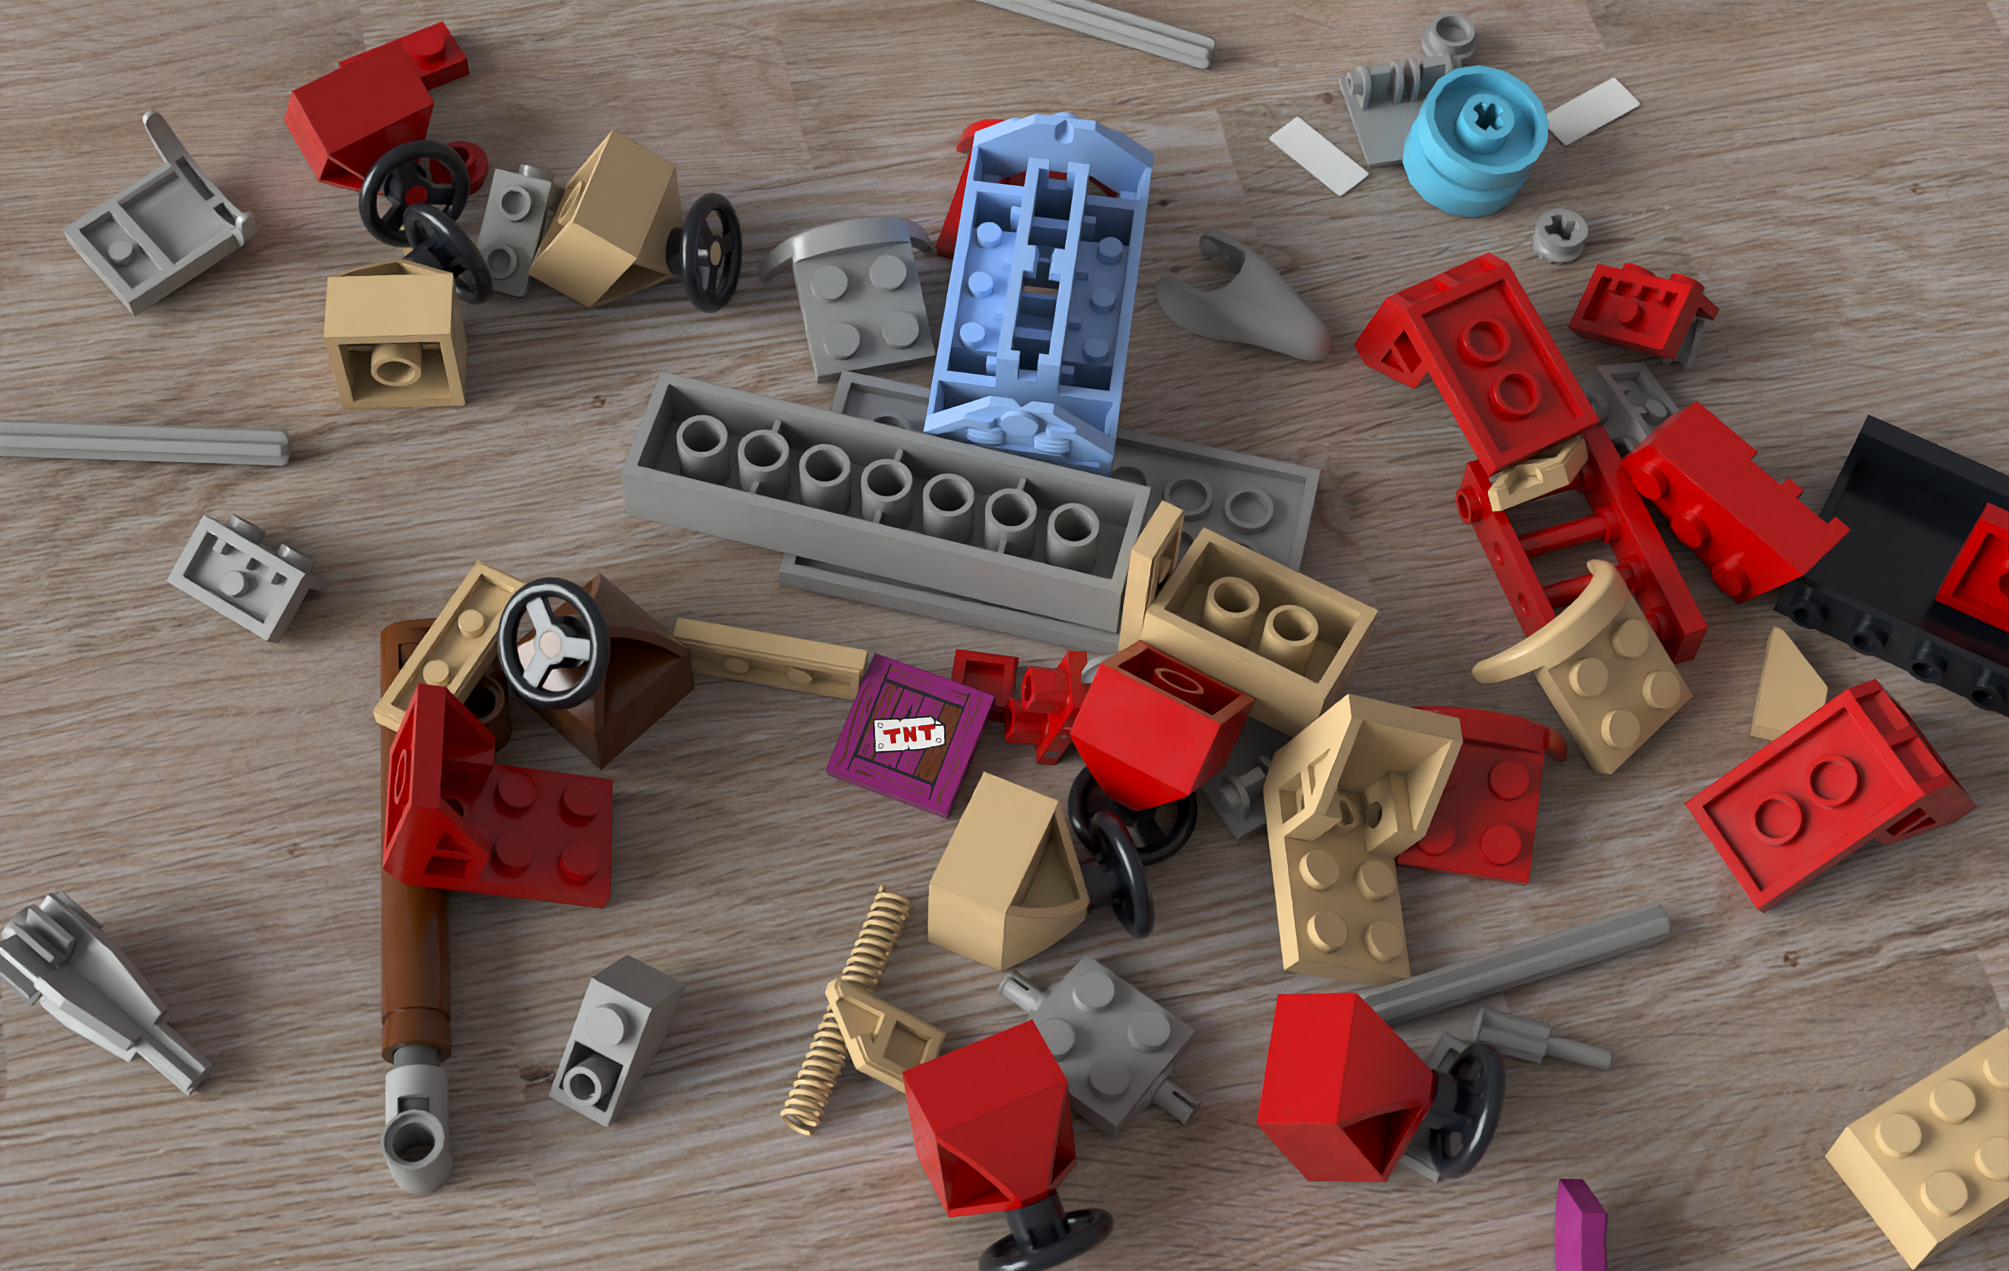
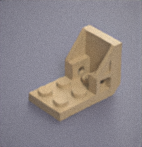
[1262,693,1463,987]

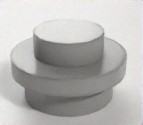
[1422,12,1479,64]

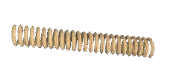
[781,884,913,1136]

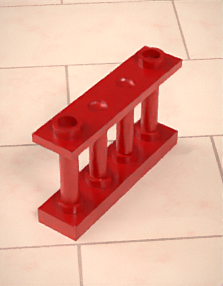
[1456,425,1708,665]

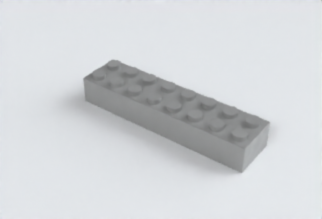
[621,371,1152,633]

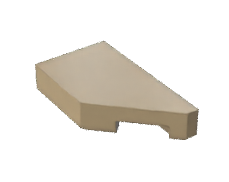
[1488,437,1589,511]
[1750,627,1828,741]
[825,977,947,1094]

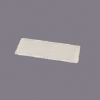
[1546,78,1640,146]
[1269,117,1369,196]

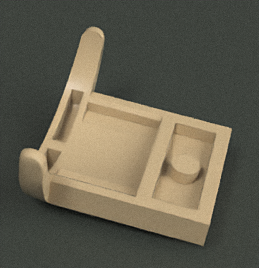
[1472,559,1693,774]

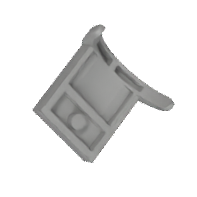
[62,110,258,317]
[759,217,936,383]

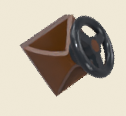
[497,573,694,770]

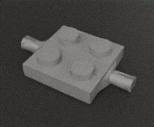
[998,954,1202,1139]

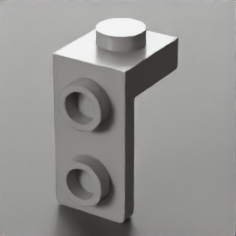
[469,165,564,298]

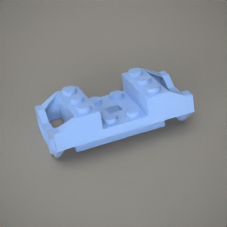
[924,112,1154,478]

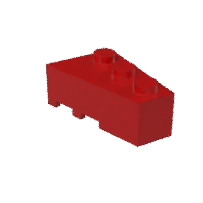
[1619,401,1851,605]

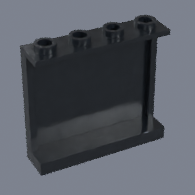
[1773,414,2009,718]

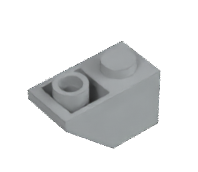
[548,955,686,1128]

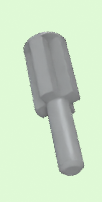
[1472,1007,1614,1070]

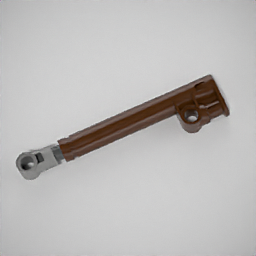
[380,618,512,1195]

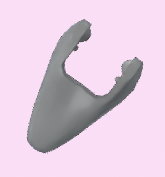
[1155,229,1333,361]

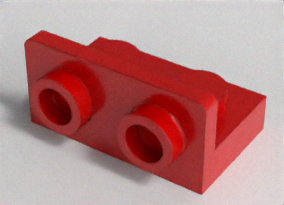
[1568,263,1719,360]

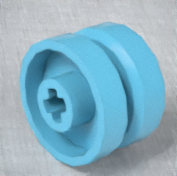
[1402,65,1549,218]

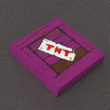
[826,653,996,820]

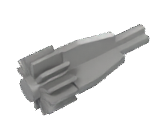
[0,891,214,1096]

